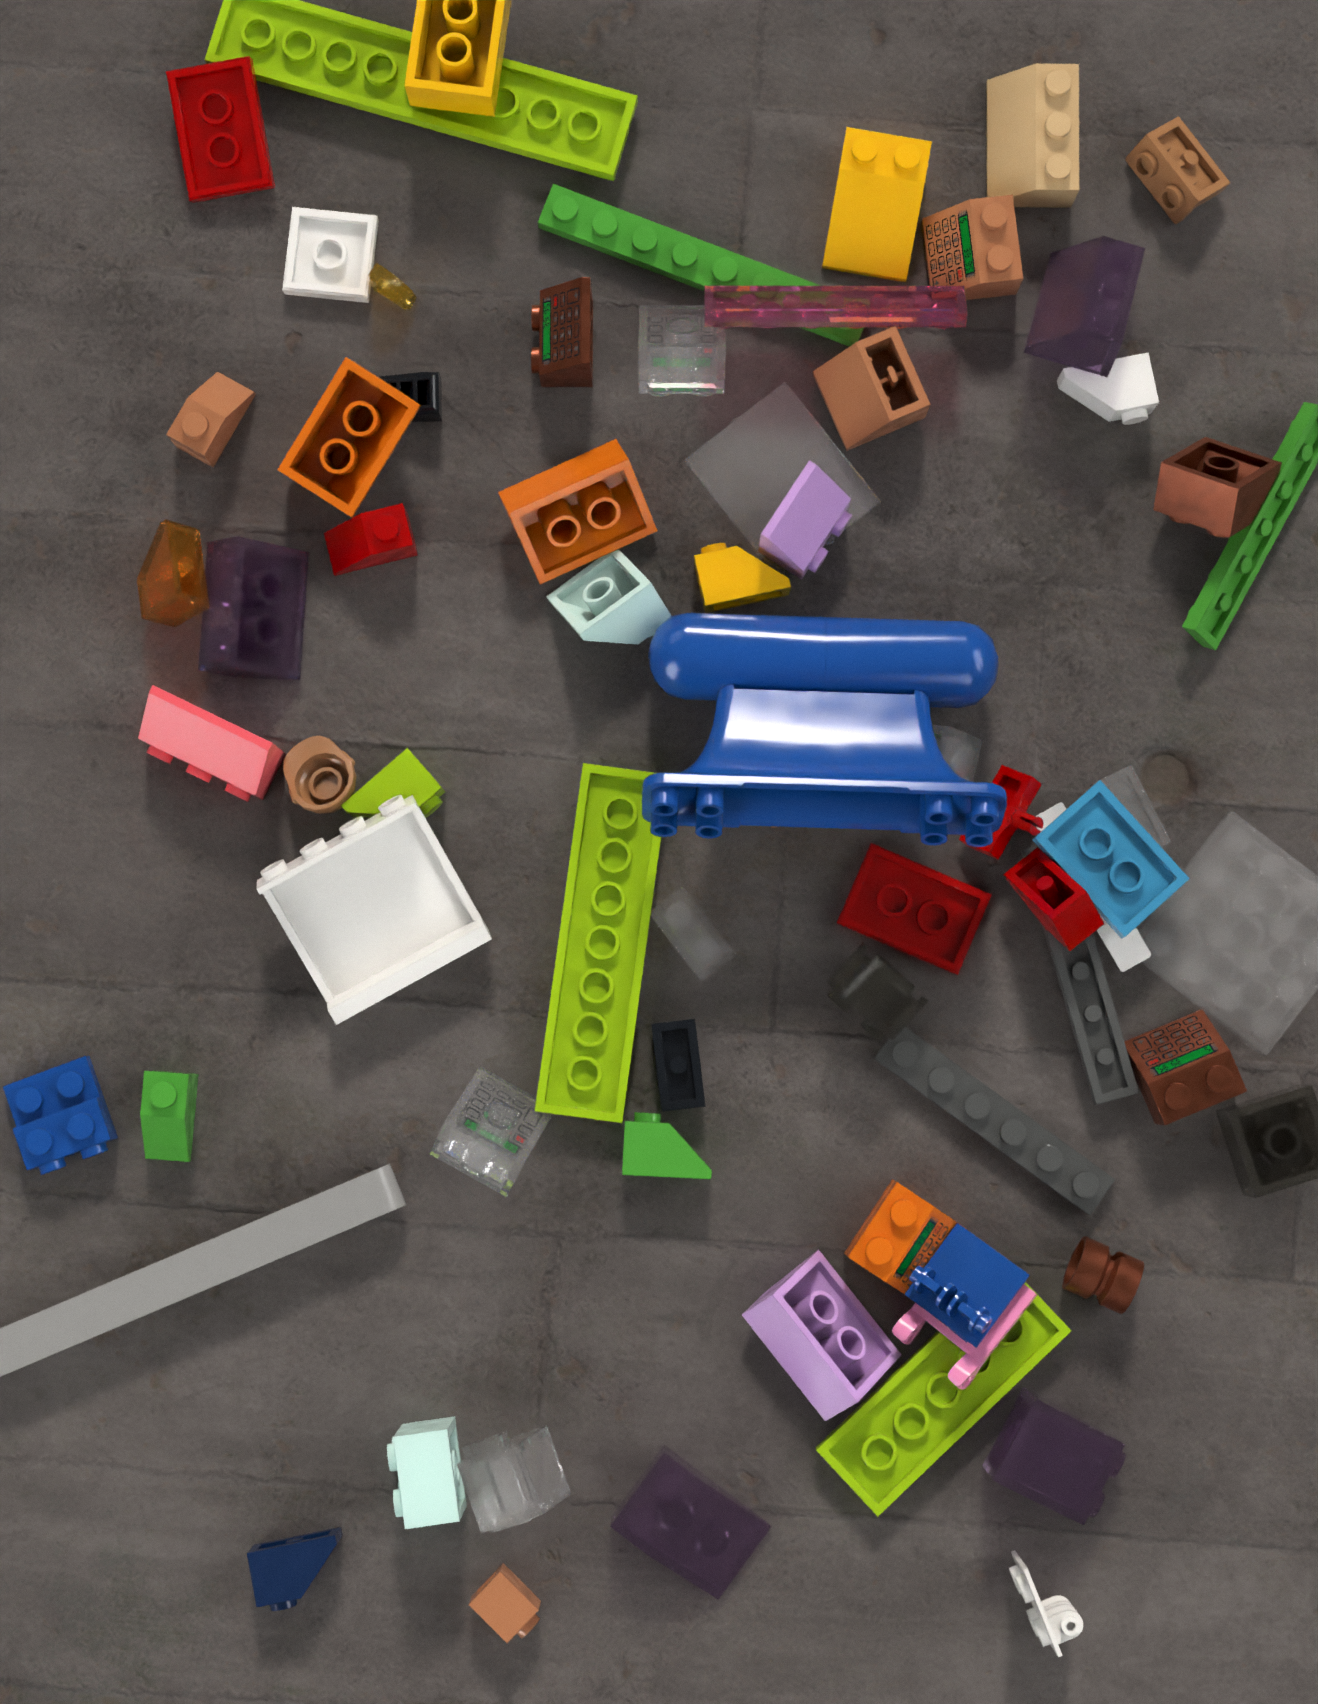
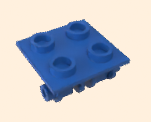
[905,1223,1030,1348]

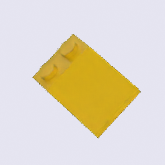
[822,127,932,282]

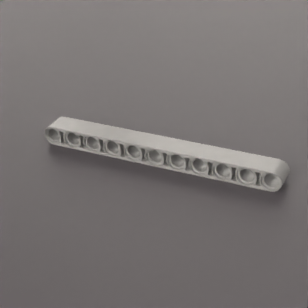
[0,1164,407,1377]

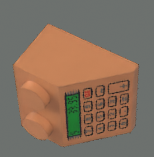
[921,194,1024,304]

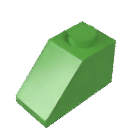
[140,1071,199,1162]
[622,1112,712,1179]

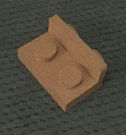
[1126,116,1230,224]

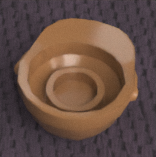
[283,735,356,814]

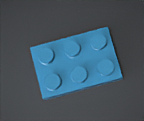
[1032,780,1190,939]

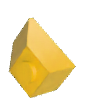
[694,543,791,613]

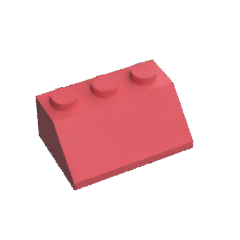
[138,685,286,802]

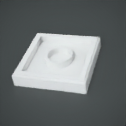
[282,207,379,303]

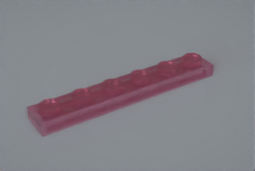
[704,286,968,329]

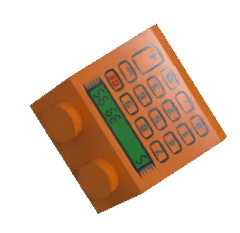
[844,1179,966,1294]

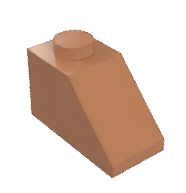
[166,372,256,468]

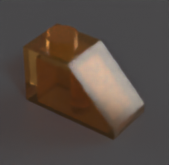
[137,519,210,627]

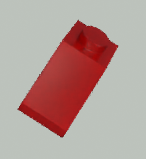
[324,503,418,576]
[1003,847,1104,951]

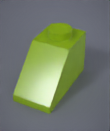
[341,748,446,818]

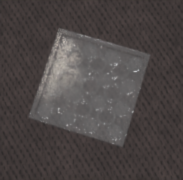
[1138,810,1318,1056]

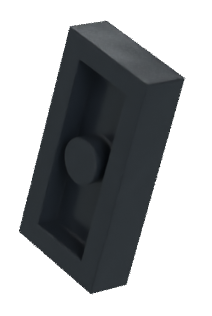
[651,1019,706,1112]

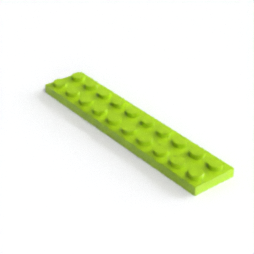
[204,0,638,181]

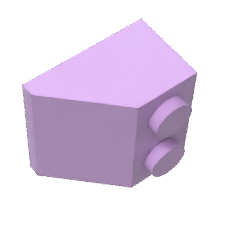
[758,460,852,580]

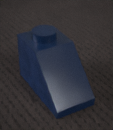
[247,1527,343,1611]

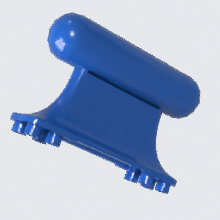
[642,613,1007,847]

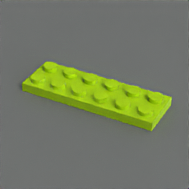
[815,1282,1071,1517]

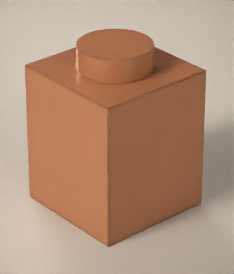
[468,1563,541,1643]

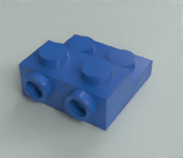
[3,1056,118,1175]

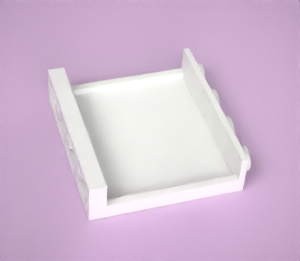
[257,795,492,1025]

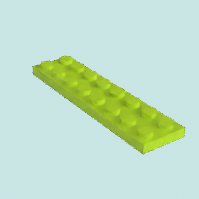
[535,763,661,1123]

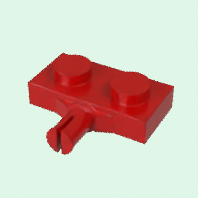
[959,765,1044,860]

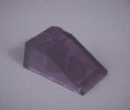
[610,1445,771,1600]

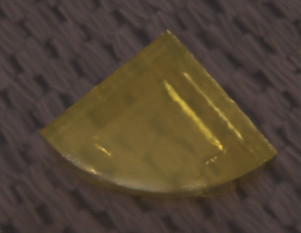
[368,262,417,310]

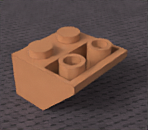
[812,326,931,451]

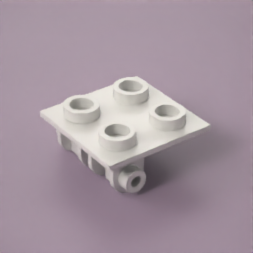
[1009,1550,1083,1657]

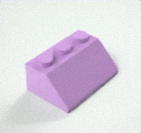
[742,1250,902,1421]

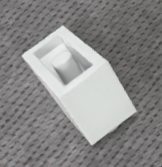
[1057,352,1159,425]

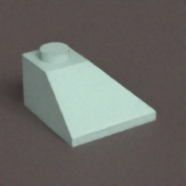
[546,549,671,645]

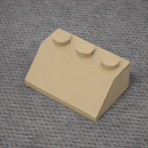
[986,63,1079,208]

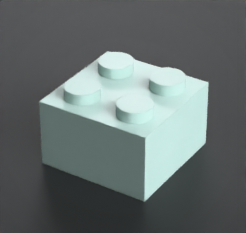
[387,1416,467,1529]

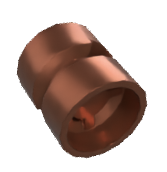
[1062,1236,1144,1314]

